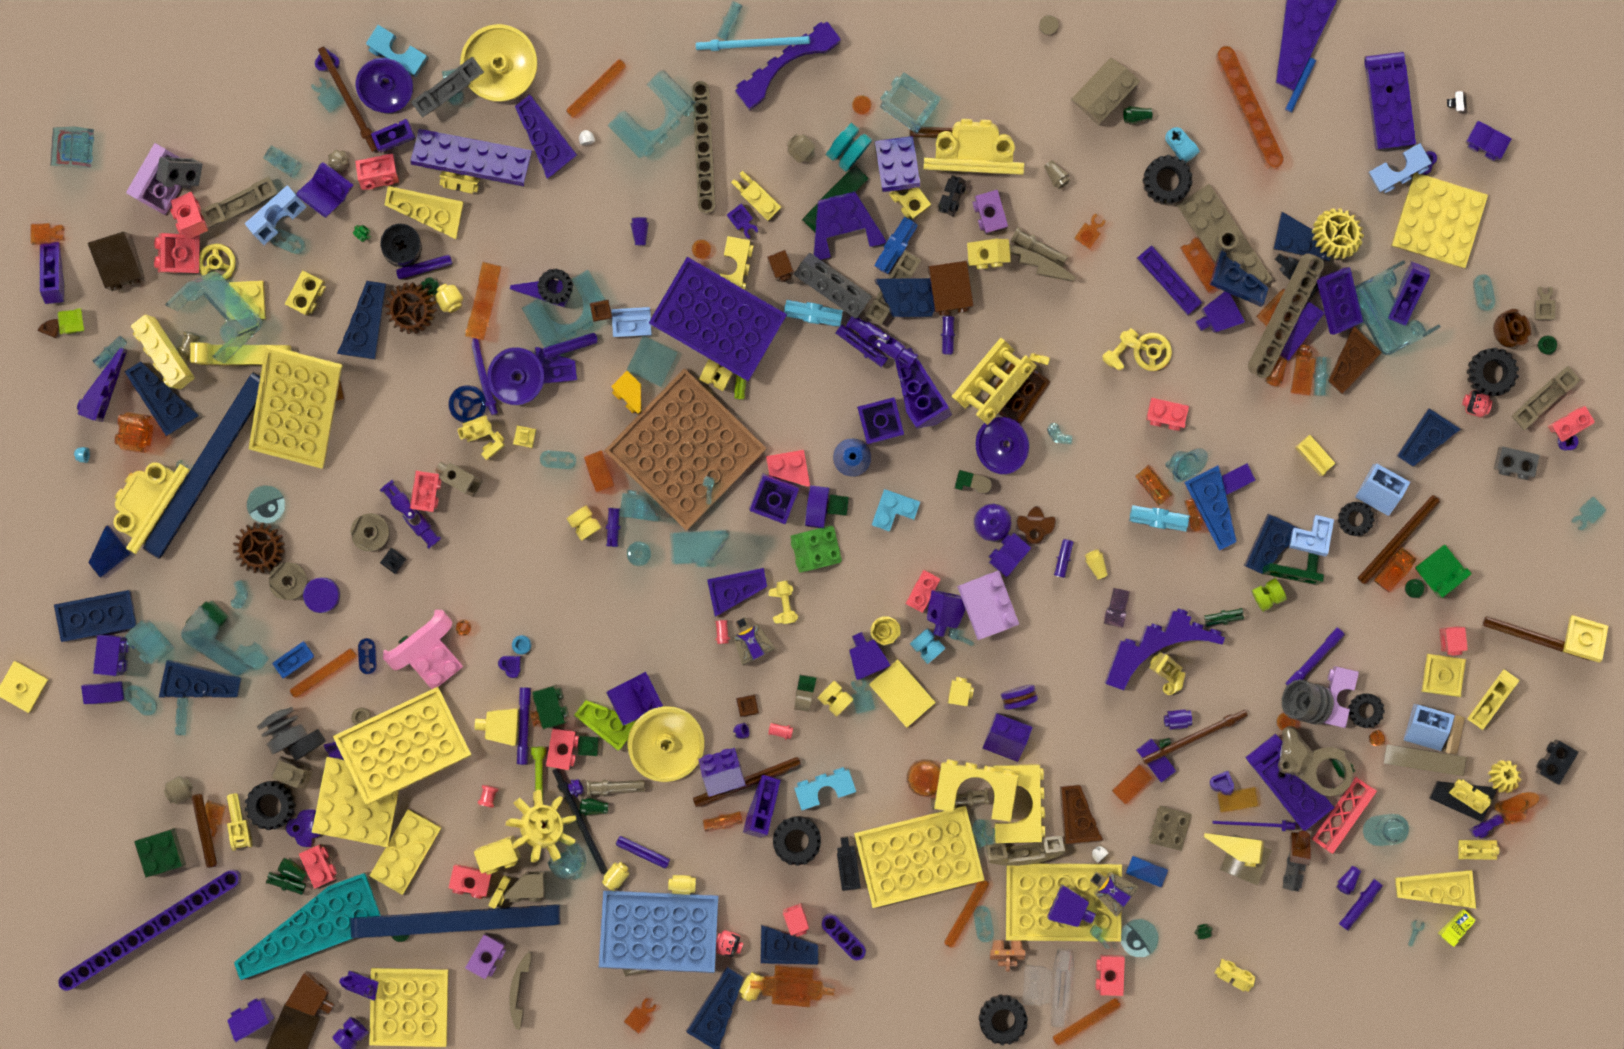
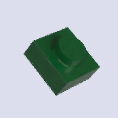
[828,495,849,516]
[578,736,599,756]

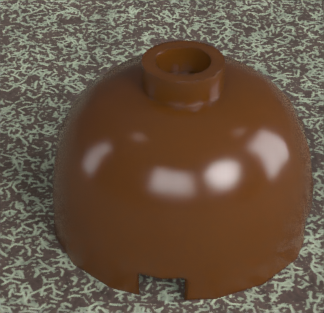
[1493,309,1531,348]

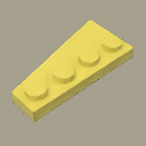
[384,186,464,239]
[1395,870,1476,909]

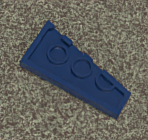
[337,281,386,360]

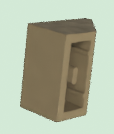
[505,871,546,902]

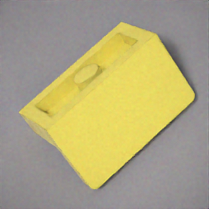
[1295,435,1335,476]

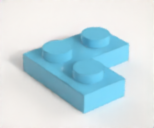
[872,489,920,532]

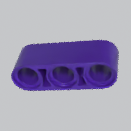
[822,913,866,960]

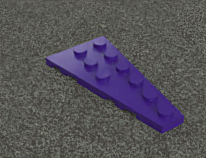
[1276,0,1337,91]

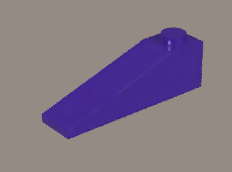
[895,347,952,429]
[77,348,127,422]

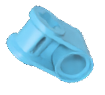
[1165,127,1200,164]

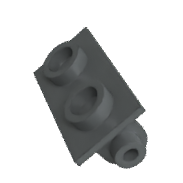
[1282,853,1306,892]

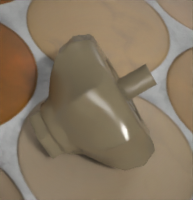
[328,149,350,173]

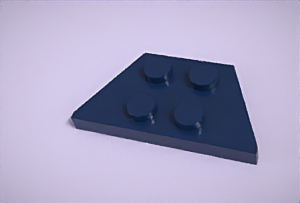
[875,278,935,317]

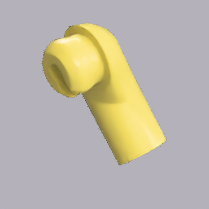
[1162,672,1186,695]

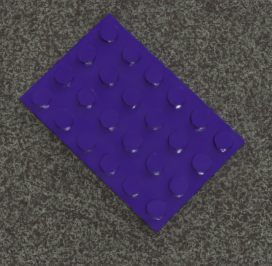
[649,257,787,382]

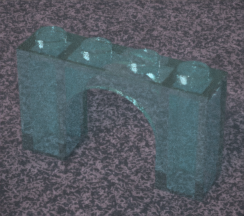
[607,70,696,158]
[522,270,612,348]

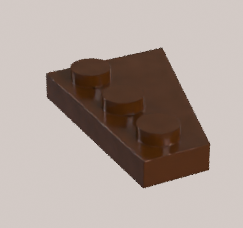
[1328,326,1382,394]
[1060,784,1103,844]

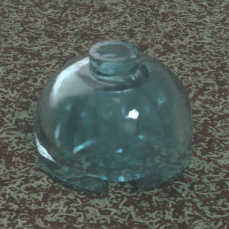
[547,843,587,880]

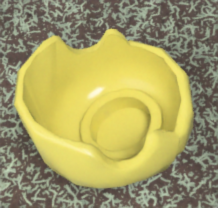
[870,616,901,645]

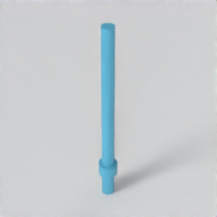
[696,36,810,51]

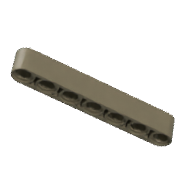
[692,81,716,215]
[1248,253,1324,378]

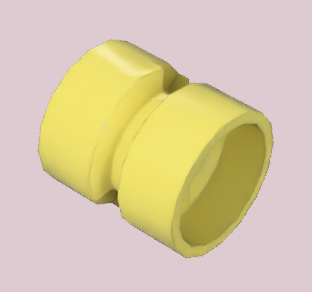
[699,359,733,391]
[567,505,602,541]
[817,680,853,717]

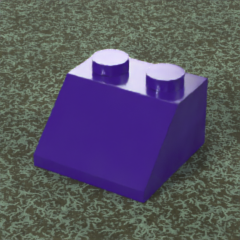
[982,713,1033,762]
[227,998,275,1043]

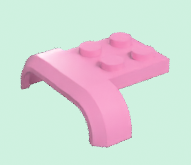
[383,609,463,689]

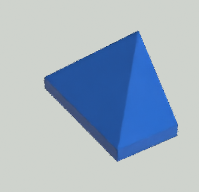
[1126,855,1168,887]

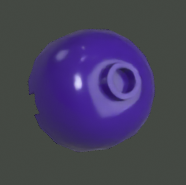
[973,503,1012,542]

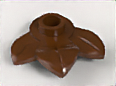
[1017,506,1056,544]

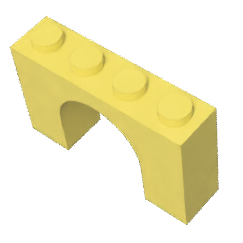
[934,759,1019,822]
[993,764,1045,843]

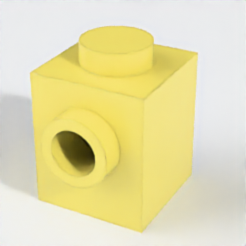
[948,677,974,706]

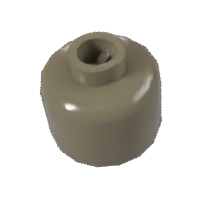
[787,134,815,163]
[163,776,193,805]

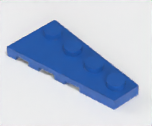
[1184,465,1237,551]

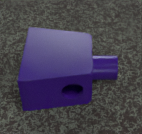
[1195,291,1245,333]
[927,590,966,637]
[849,632,890,680]
[1047,884,1096,927]

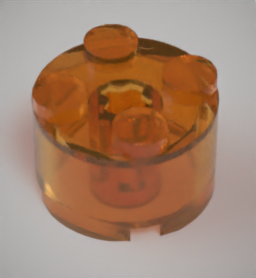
[114,412,153,453]

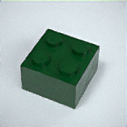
[532,684,570,729]
[134,828,186,878]

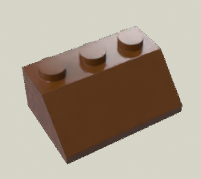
[983,358,1051,425]

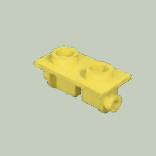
[439,171,481,194]
[1449,779,1491,814]
[1458,840,1499,860]
[1214,959,1255,992]

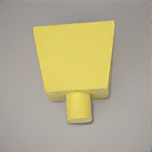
[475,708,519,746]

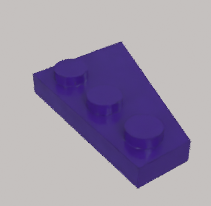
[707,568,767,617]

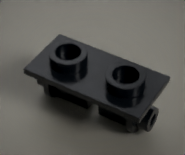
[938,175,967,217]

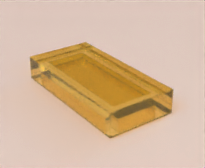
[1217,787,1258,813]

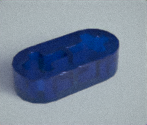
[358,638,377,674]

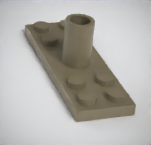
[1176,184,1273,301]

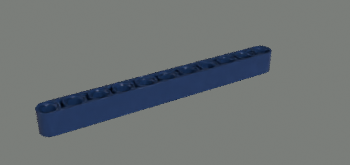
[142,372,260,559]
[350,904,561,938]

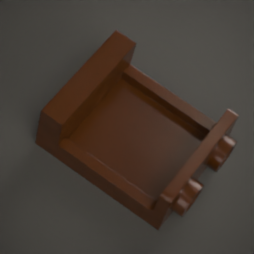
[927,260,974,316]

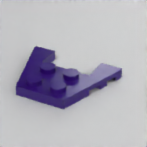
[813,191,886,260]

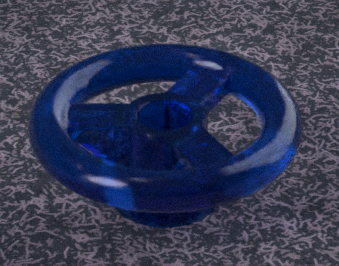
[448,385,486,423]

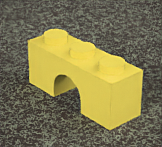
[720,236,753,290]

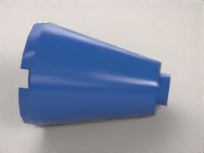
[833,438,871,477]

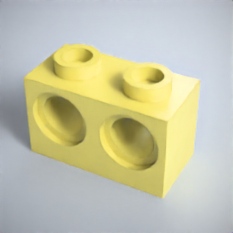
[889,187,931,220]
[285,270,326,316]

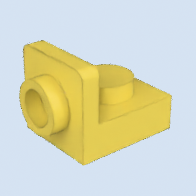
[481,430,505,460]

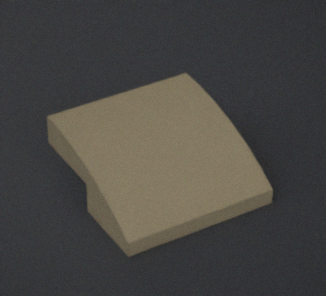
[1220,834,1272,886]

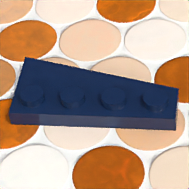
[124,361,199,437]
[158,660,242,698]
[686,967,744,1049]

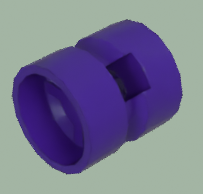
[332,1016,369,1049]

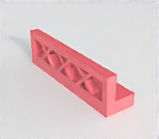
[1312,777,1377,854]

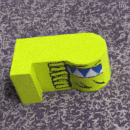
[1438,909,1475,947]

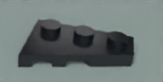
[1429,781,1498,822]

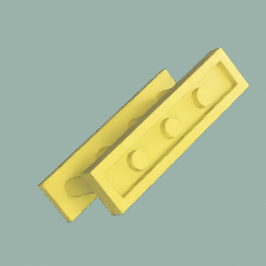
[951,338,1037,425]

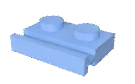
[612,307,652,337]

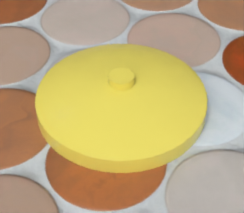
[460,24,538,102]
[627,706,705,782]

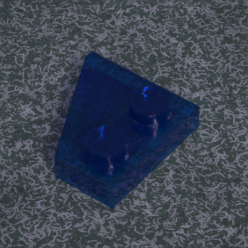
[88,525,131,578]

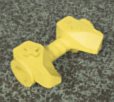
[1102,328,1141,371]
[769,580,798,624]

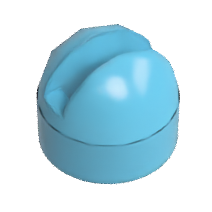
[74,447,90,463]

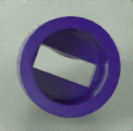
[733,723,750,739]

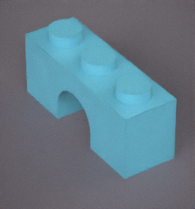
[366,25,428,77]
[794,767,856,810]

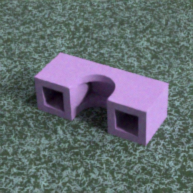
[1323,666,1359,728]

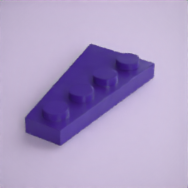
[515,94,578,179]

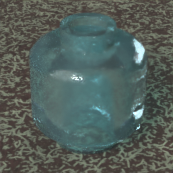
[626,541,652,566]

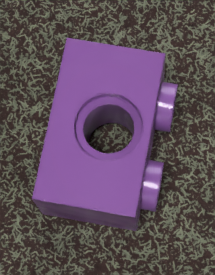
[972,190,1008,234]
[465,933,506,979]

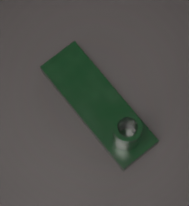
[1262,552,1324,585]

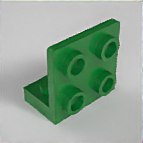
[1415,545,1472,598]

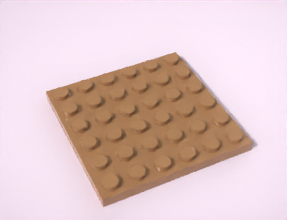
[604,368,767,531]

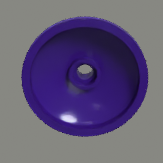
[355,58,413,113]
[487,347,545,405]
[975,417,1029,474]

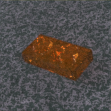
[1135,465,1173,506]

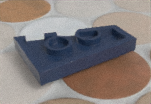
[1209,250,1269,307]
[1396,408,1461,467]
[1244,514,1300,574]
[760,924,818,965]

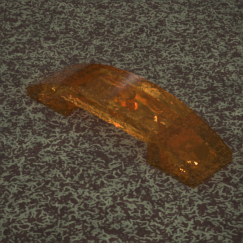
[465,262,501,341]

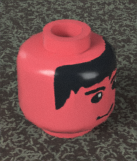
[1462,390,1492,418]
[716,930,743,958]

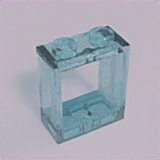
[880,72,942,134]

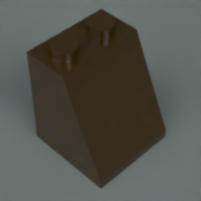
[87,231,145,292]

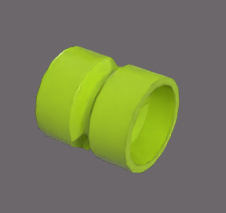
[1251,578,1287,612]

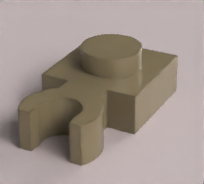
[1534,287,1555,320]

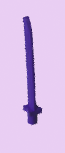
[471,334,498,416]
[1212,820,1296,831]

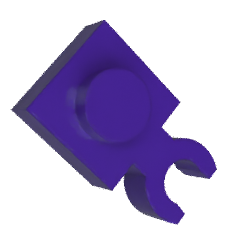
[726,203,758,239]
[1469,814,1504,838]

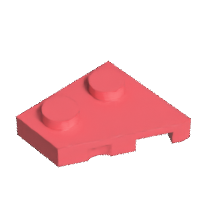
[766,450,810,487]

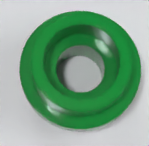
[353,225,371,242]

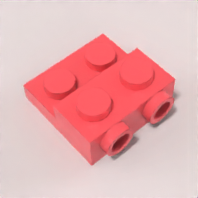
[154,233,200,274]

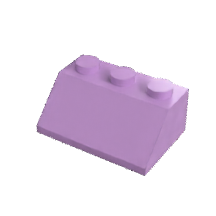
[126,143,189,215]
[957,570,1019,640]

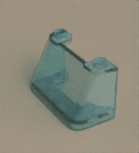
[181,606,269,676]

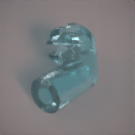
[1047,423,1072,444]
[231,580,248,609]
[972,819,988,848]

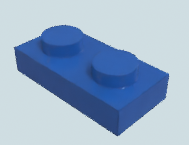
[272,641,315,679]

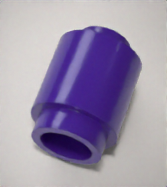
[1164,709,1192,730]

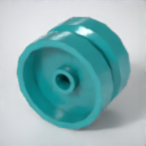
[825,123,872,172]

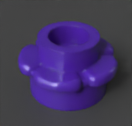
[568,779,584,797]

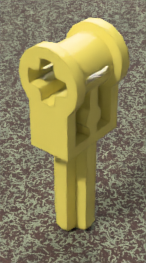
[227,793,252,851]

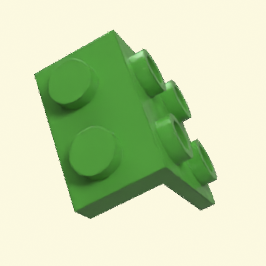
[790,526,842,573]

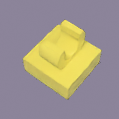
[513,426,536,448]

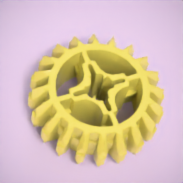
[1311,208,1364,260]

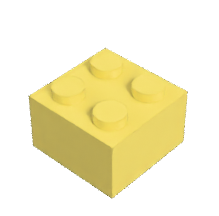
[474,836,521,875]

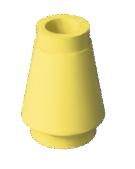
[1085,549,1108,579]

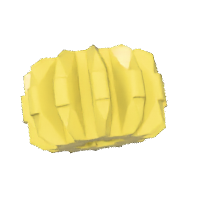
[1488,760,1522,793]

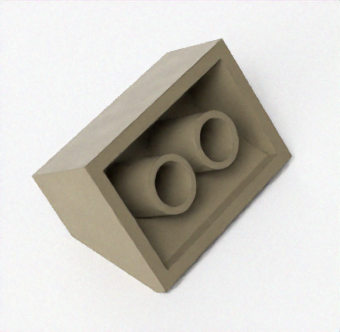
[1071,58,1140,126]

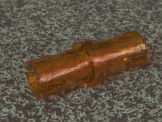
[703,811,743,832]

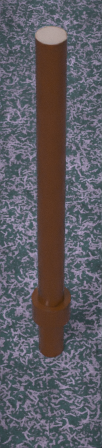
[318,46,378,152]
[1142,709,1248,765]

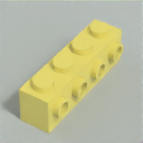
[131,314,195,390]

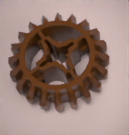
[385,282,437,334]
[233,522,285,574]

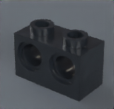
[1536,739,1579,785]

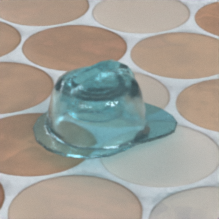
[1165,448,1208,482]
[1363,814,1409,846]

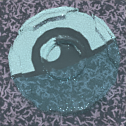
[246,485,285,524]
[1121,919,1158,957]

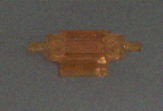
[750,965,835,1007]

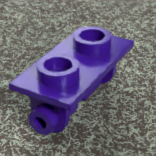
[339,971,379,1001]

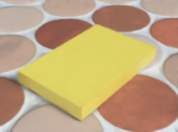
[869,659,936,728]

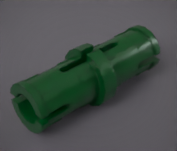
[1204,608,1244,627]
[266,872,306,895]

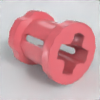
[477,785,499,808]

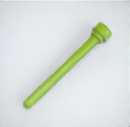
[531,746,547,827]

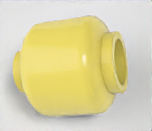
[435,284,463,313]

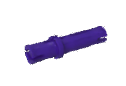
[835,324,888,368]
[1338,879,1383,931]

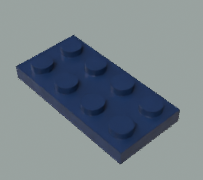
[54,590,138,642]

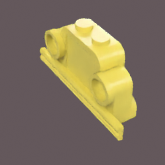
[923,119,1024,175]
[114,463,190,554]

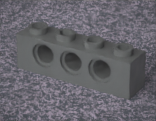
[793,253,872,319]

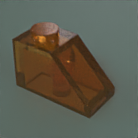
[584,450,615,493]
[1373,547,1417,593]

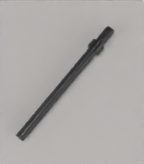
[552,768,608,875]

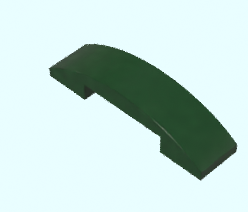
[802,165,869,233]

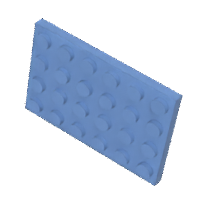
[599,891,718,973]

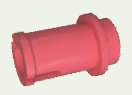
[715,620,730,644]
[768,723,793,740]

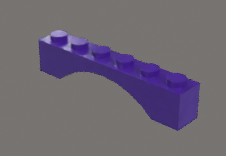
[735,21,841,111]

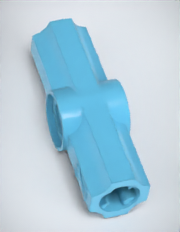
[784,300,843,327]
[1129,505,1189,532]

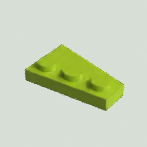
[573,700,638,751]

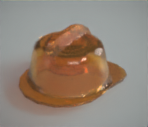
[1494,792,1540,825]

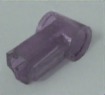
[1104,588,1130,628]

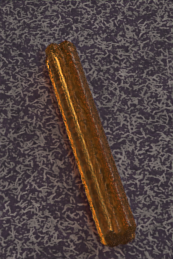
[566,59,626,118]
[289,648,357,698]
[944,880,989,948]
[1053,998,1121,1046]

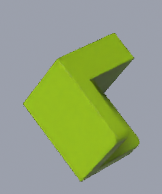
[57,308,84,335]

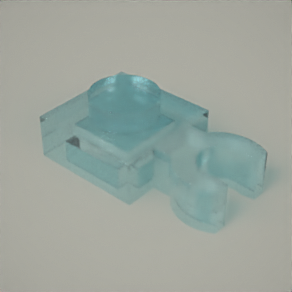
[311,77,345,113]
[1571,496,1607,530]
[851,678,875,714]

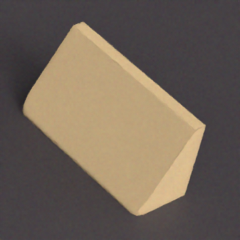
[1443,714,1465,754]

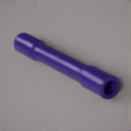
[1285,627,1345,686]
[516,687,531,765]

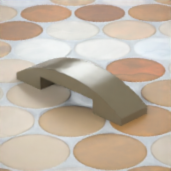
[200,176,278,228]
[865,250,921,325]
[1511,366,1580,430]
[986,836,1065,866]
[510,951,532,1030]

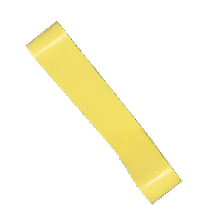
[190,342,291,365]

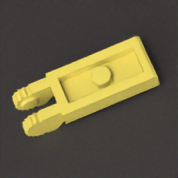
[731,171,781,221]

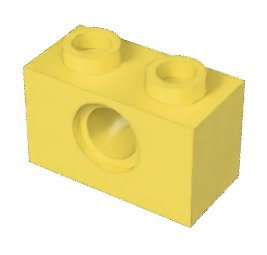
[967,239,1011,269]

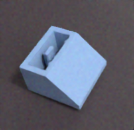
[1355,463,1410,516]
[1403,704,1455,751]

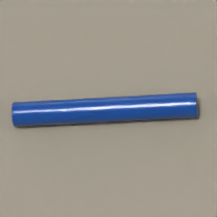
[1285,58,1316,113]

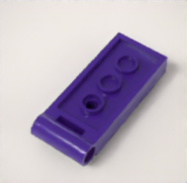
[1364,52,1416,150]
[1245,734,1334,831]

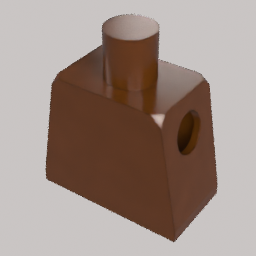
[285,971,335,1016]

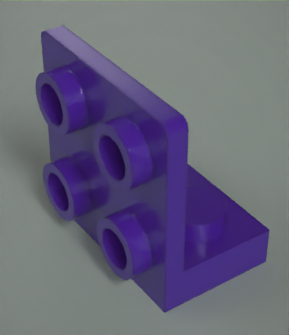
[296,162,353,218]
[606,672,663,725]

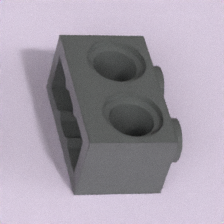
[156,157,203,188]
[1494,446,1540,480]

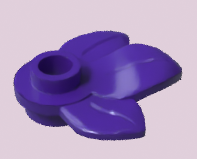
[286,809,321,847]

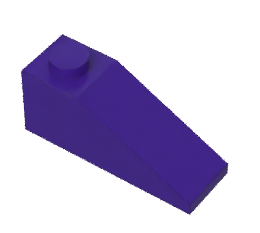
[40,242,64,304]
[1388,261,1430,326]
[509,279,569,308]
[1280,302,1324,361]
[743,775,781,838]

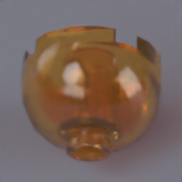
[906,759,941,797]

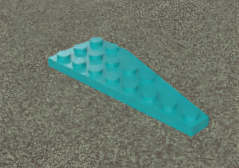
[234,872,381,980]

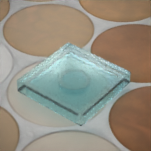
[627,336,678,387]

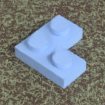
[1289,515,1334,557]

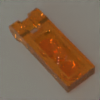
[1180,237,1216,293]

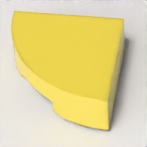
[1029,353,1050,366]

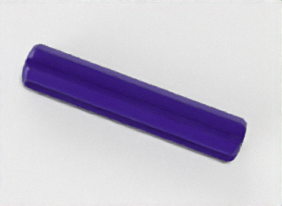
[396,255,452,279]
[542,333,598,359]
[616,836,670,869]

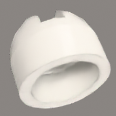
[579,130,595,146]
[1092,846,1109,863]

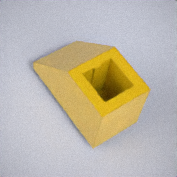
[611,371,642,414]

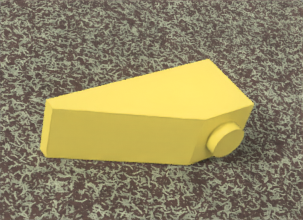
[1149,652,1182,683]
[1467,669,1520,730]
[1204,833,1264,867]

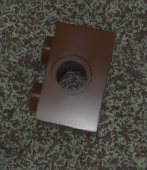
[767,250,794,283]

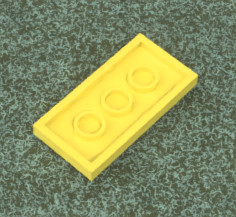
[369,809,441,895]

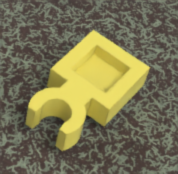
[488,875,511,909]

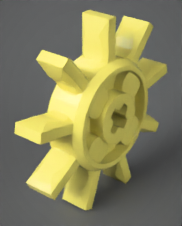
[505,790,576,863]

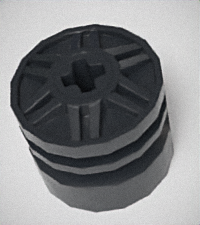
[380,223,422,268]

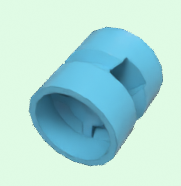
[910,628,945,664]

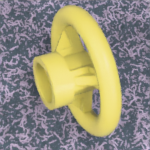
[199,244,236,282]
[1134,333,1172,371]

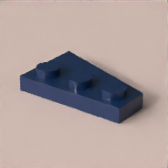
[1273,212,1331,262]

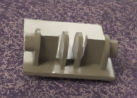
[1149,805,1192,851]

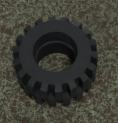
[1143,155,1193,205]
[1467,348,1519,397]
[245,781,296,830]
[773,816,821,866]
[979,994,1028,1046]

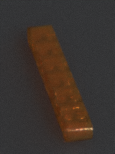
[1215,46,1284,170]

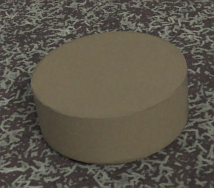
[1039,15,1059,35]
[351,707,371,725]

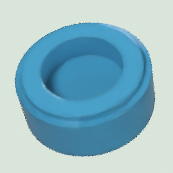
[512,635,531,655]

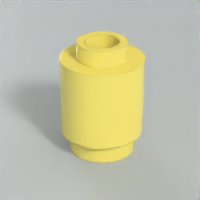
[602,862,630,891]
[668,875,696,895]
[739,972,765,1002]

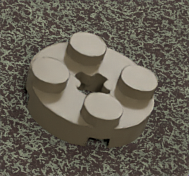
[350,513,390,551]
[269,562,308,600]

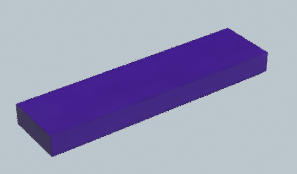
[1137,245,1202,315]

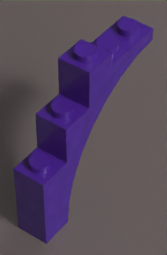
[1104,608,1225,691]

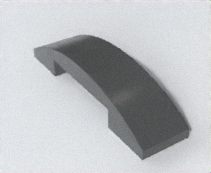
[411,56,484,118]

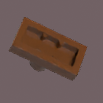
[1290,831,1311,865]

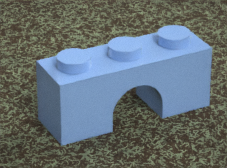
[1368,143,1431,193]
[245,185,307,245]

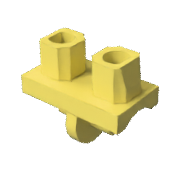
[457,415,492,442]

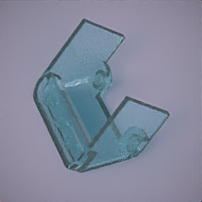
[1355,260,1441,355]
[165,272,262,363]
[670,530,731,567]

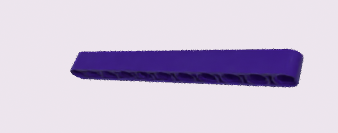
[58,869,241,991]

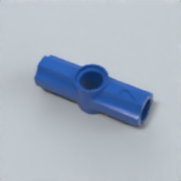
[874,217,918,275]

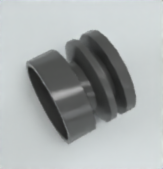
[1282,679,1334,725]
[257,707,308,755]

